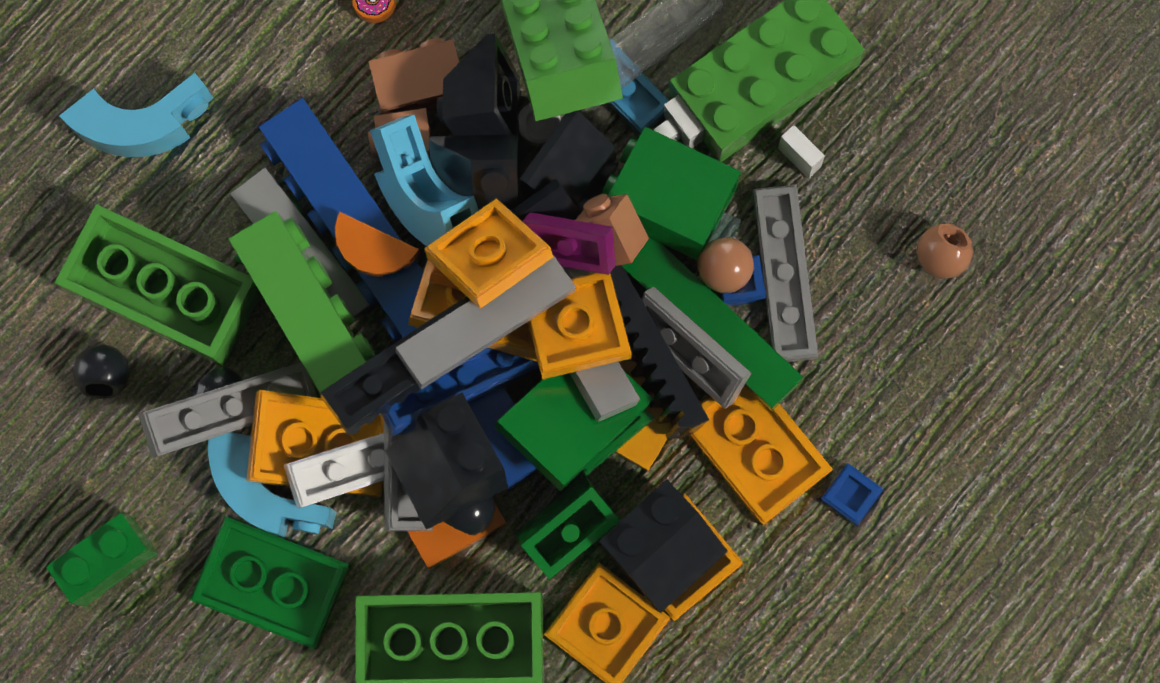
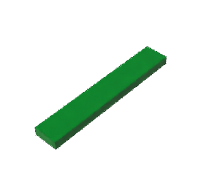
[622,238,803,411]

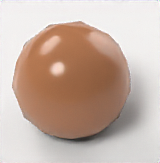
[916,224,974,279]
[698,237,754,293]

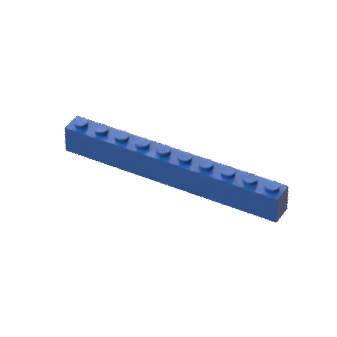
[259,98,539,492]

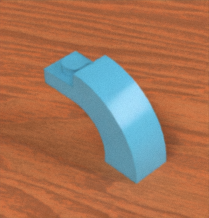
[59,73,213,157]
[370,115,479,246]
[208,432,336,538]

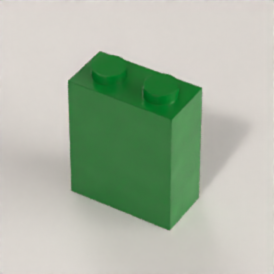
[602,127,741,261]

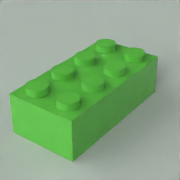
[500,0,623,121]
[668,0,865,162]
[55,204,261,367]
[229,211,376,394]
[356,592,544,683]

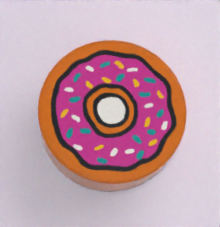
[352,0,396,23]

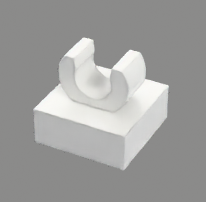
[654,95,704,148]

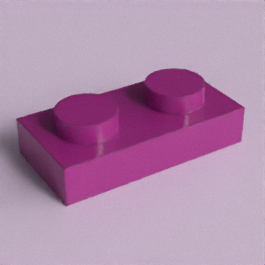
[522,212,616,275]

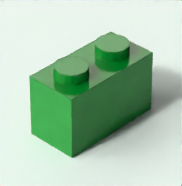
[515,476,620,580]
[46,513,159,607]

